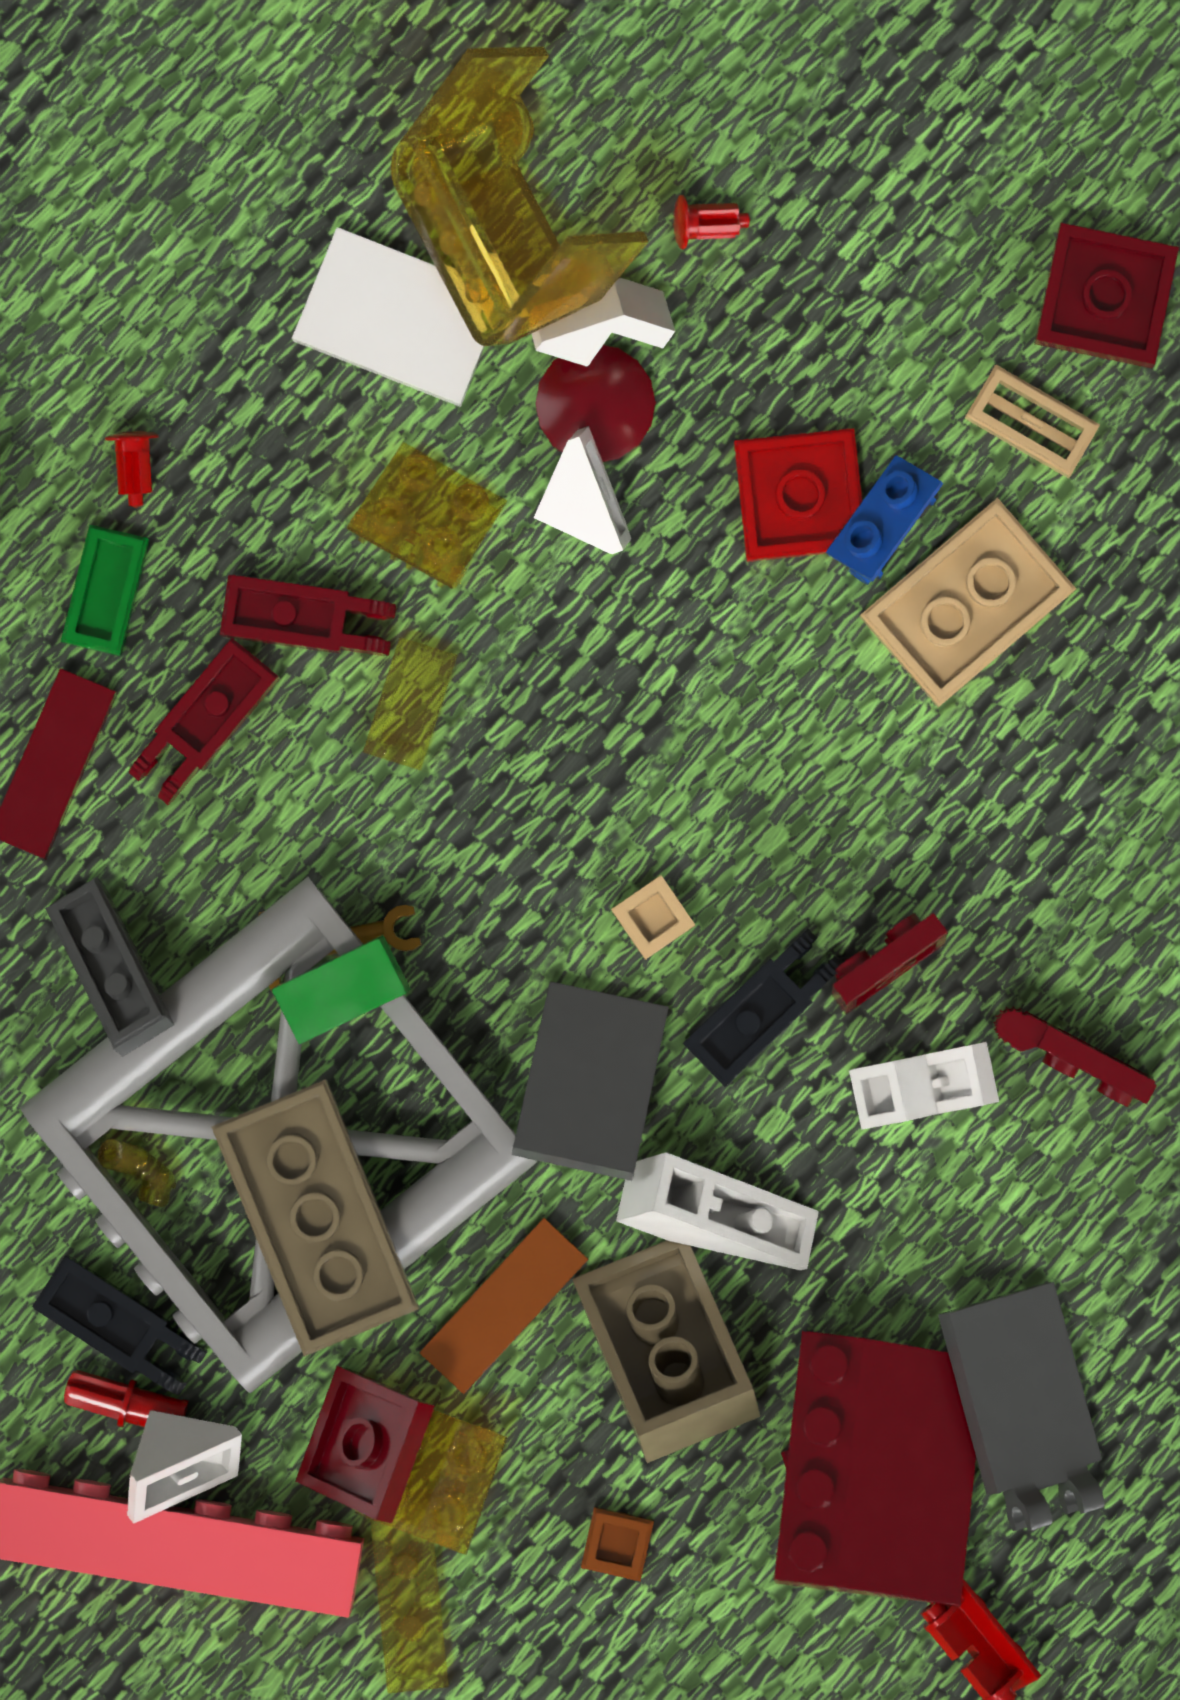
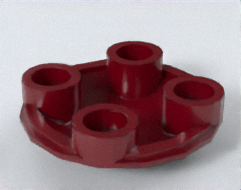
[535,345,656,462]

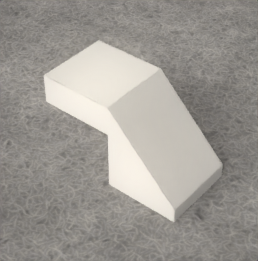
[525,275,675,367]
[849,1042,999,1130]

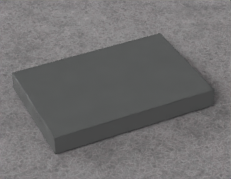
[512,981,669,1181]

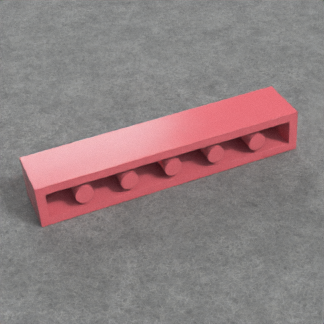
[0,1469,364,1618]

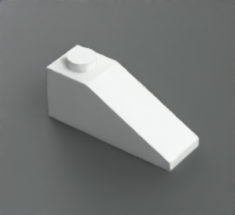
[616,1152,819,1270]

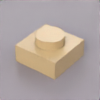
[611,875,696,960]

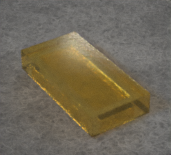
[363,637,458,771]

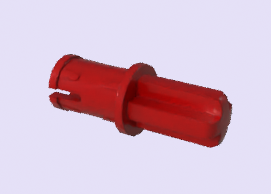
[64,1370,189,1428]

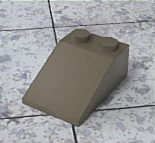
[572,1240,760,1463]

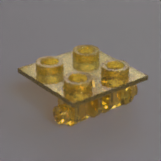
[346,442,507,589]
[355,1410,508,1555]

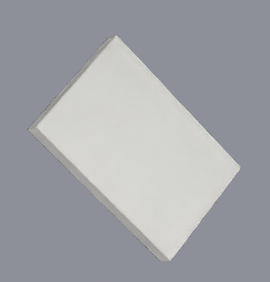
[292,227,505,407]

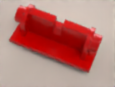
[920,1579,1042,1700]

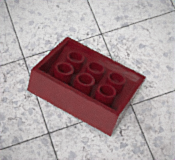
[774,1331,976,1606]

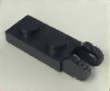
[682,929,842,1087]
[32,1255,207,1395]

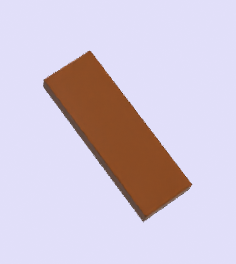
[419,1218,589,1394]

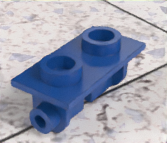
[826,455,943,585]

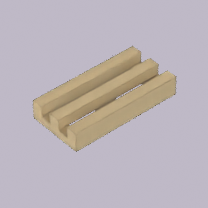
[965,365,1100,479]

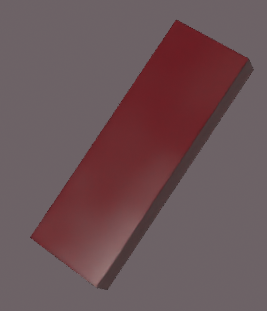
[0,668,118,860]

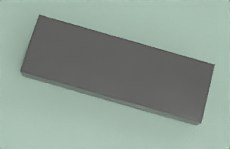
[45,877,174,1057]

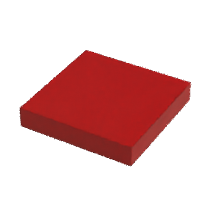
[734,428,862,562]

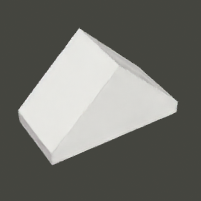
[534,426,631,554]
[127,1410,242,1524]

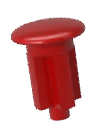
[673,195,751,250]
[104,431,159,508]

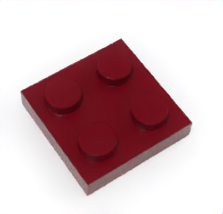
[1034,223,1179,369]
[832,912,948,1015]
[295,1366,435,1524]

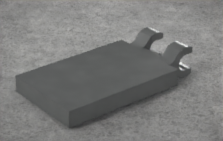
[938,1282,1105,1531]

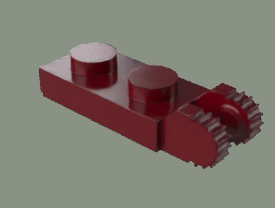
[220,575,397,656]
[128,638,280,805]
[993,1006,1157,1107]

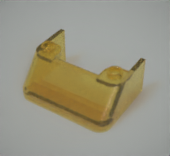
[391,46,649,346]

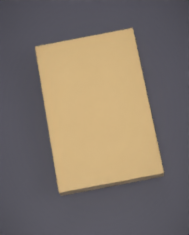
[859,498,1077,708]

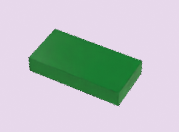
[61,524,150,657]
[272,935,411,1045]

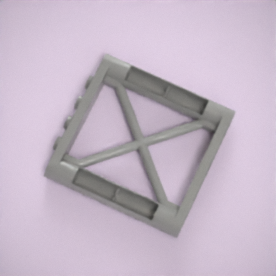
[20,877,537,1393]

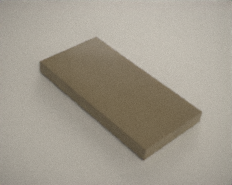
[211,1080,420,1356]

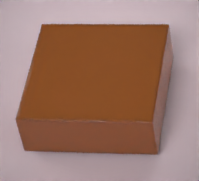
[581,1506,654,1582]

